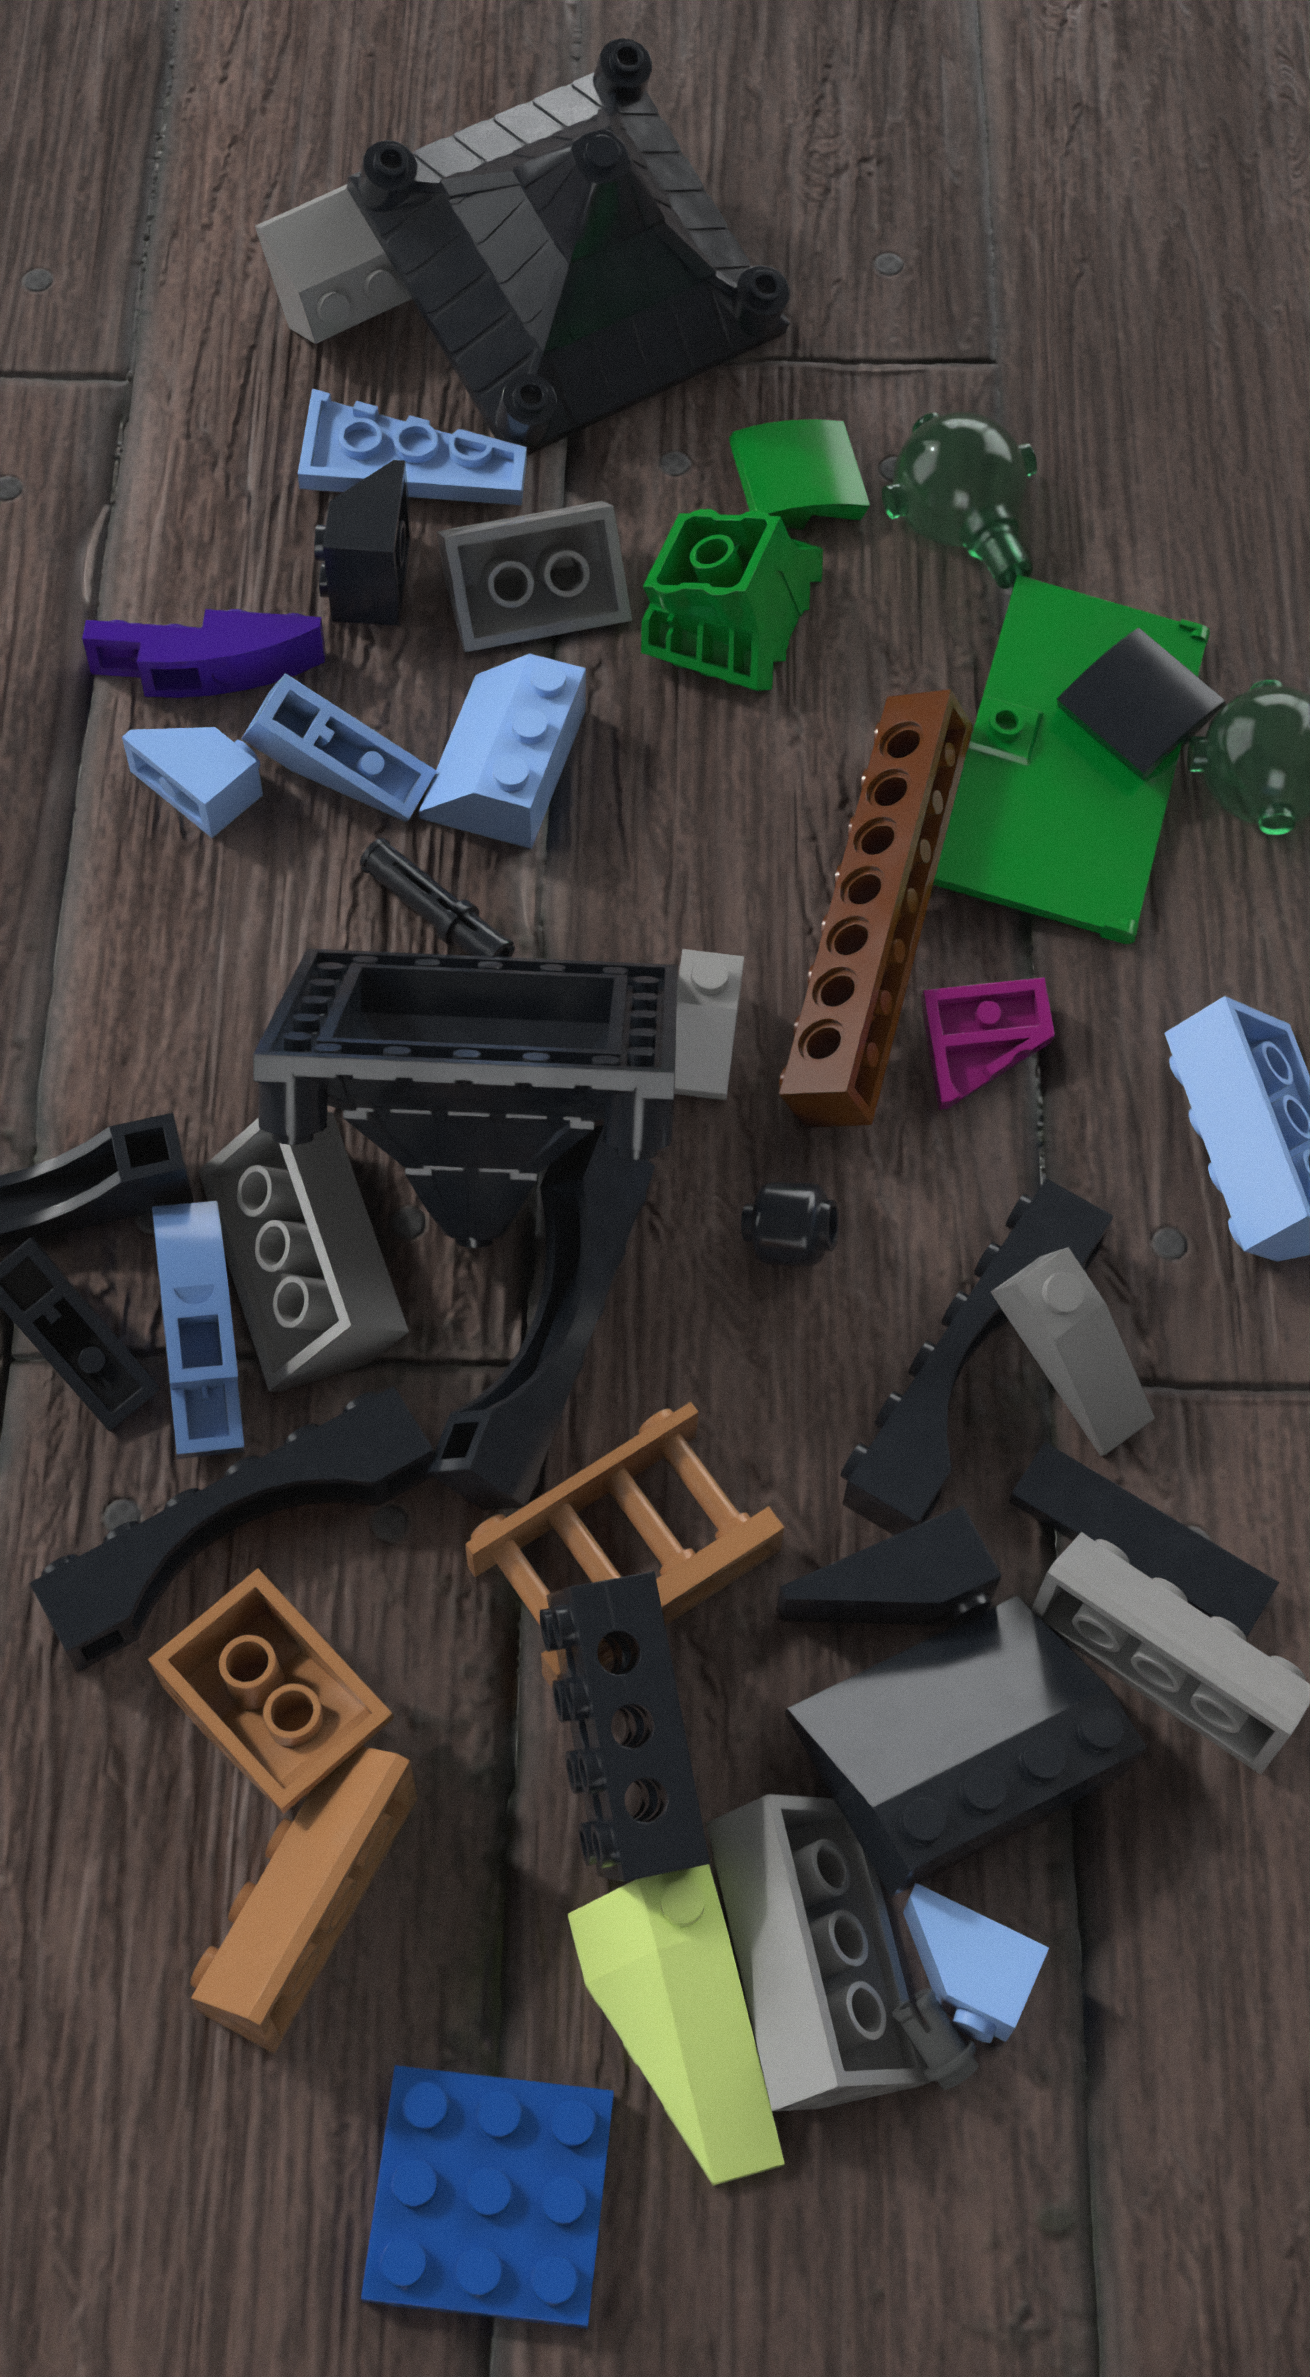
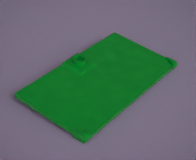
[933,575,1210,944]

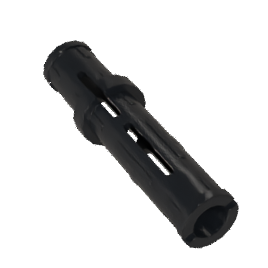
[360,838,515,957]

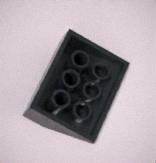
[785,1596,1147,1898]

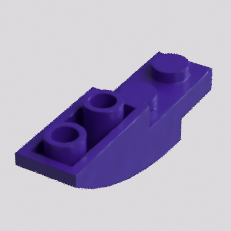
[82,609,326,698]

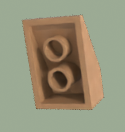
[148,1568,394,1814]

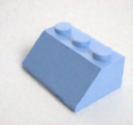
[419,653,586,849]

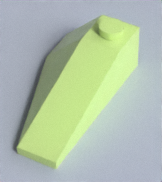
[568,1864,785,2186]

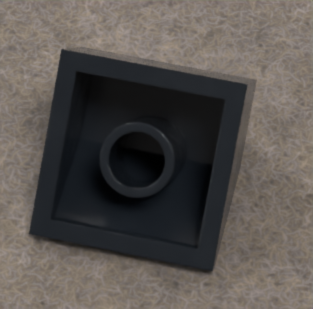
[314,460,412,626]

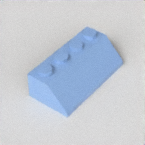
[1165,996,1310,1262]

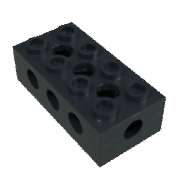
[540,1571,710,1882]

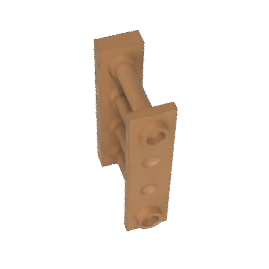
[465,1402,785,1690]

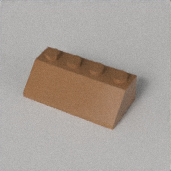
[190,1746,418,2054]

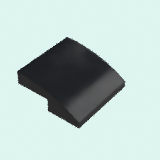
[1057,628,1225,781]

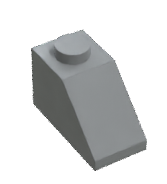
[674,949,744,1100]

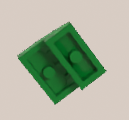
[729,419,870,530]

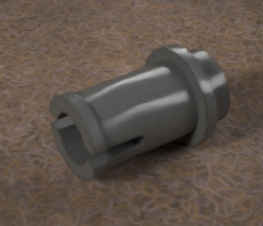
[892,1988,979,2090]

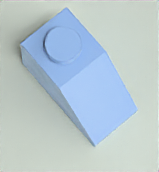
[122,727,263,838]
[903,1883,1049,2043]

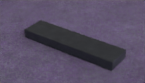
[1009,1442,1280,1638]

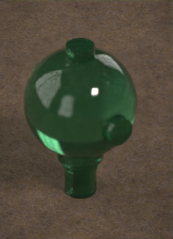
[882,412,1037,589]
[1187,680,1310,835]

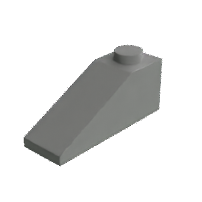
[991,1247,1155,1456]

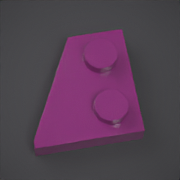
[920,977,1055,1110]

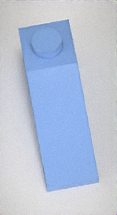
[241,673,437,822]

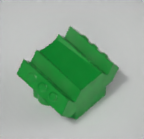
[641,509,823,691]

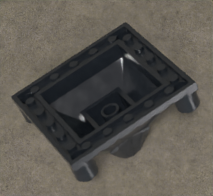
[347,38,790,456]
[253,948,678,1248]

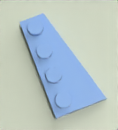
[298,388,527,505]

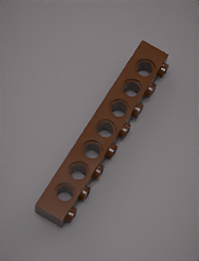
[779,689,973,1127]

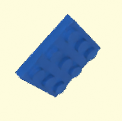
[361,2065,614,2329]

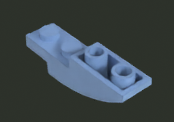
[152,1201,244,1459]

